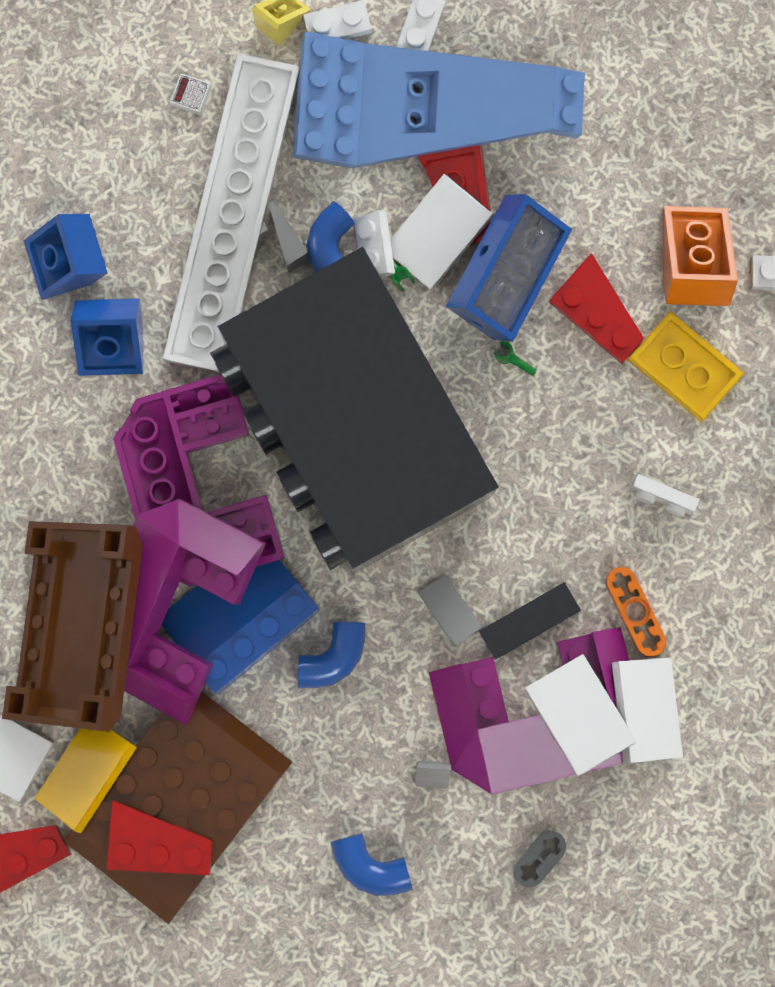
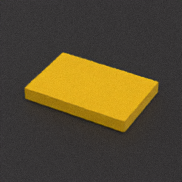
[627,311,745,423]
[34,729,137,834]

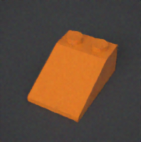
[663,206,738,306]

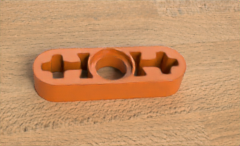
[605,567,666,657]

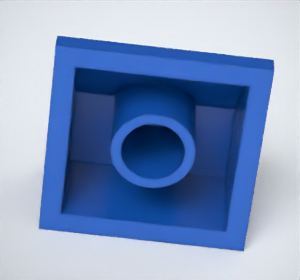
[23,214,108,300]
[70,298,143,376]

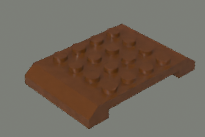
[2,521,143,732]
[64,692,293,924]

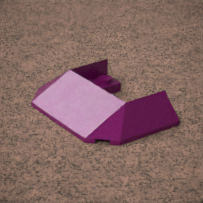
[113,374,285,587]
[124,499,266,725]
[429,627,629,795]

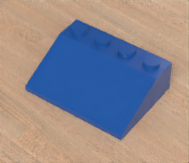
[162,560,321,695]

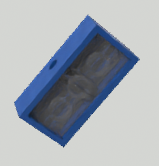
[446,194,572,342]

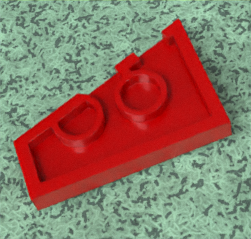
[418,145,492,246]
[549,253,644,364]
[107,800,213,875]
[0,825,72,893]

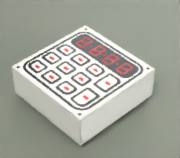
[170,73,212,116]

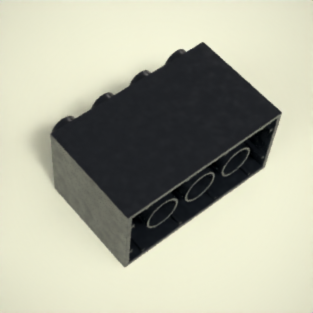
[210,247,499,575]

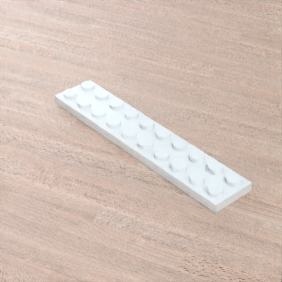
[163,53,300,374]

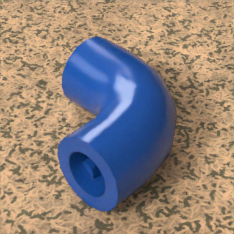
[306,201,355,272]
[298,622,366,688]
[330,833,413,896]

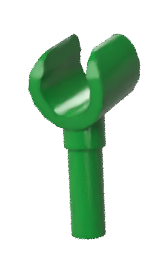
[391,263,415,292]
[494,341,537,376]

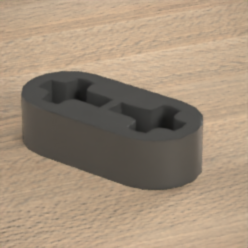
[513,830,566,888]

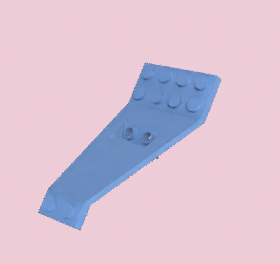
[293,31,585,168]

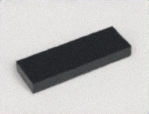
[479,582,581,660]

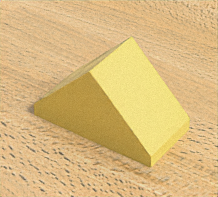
[252,0,311,46]

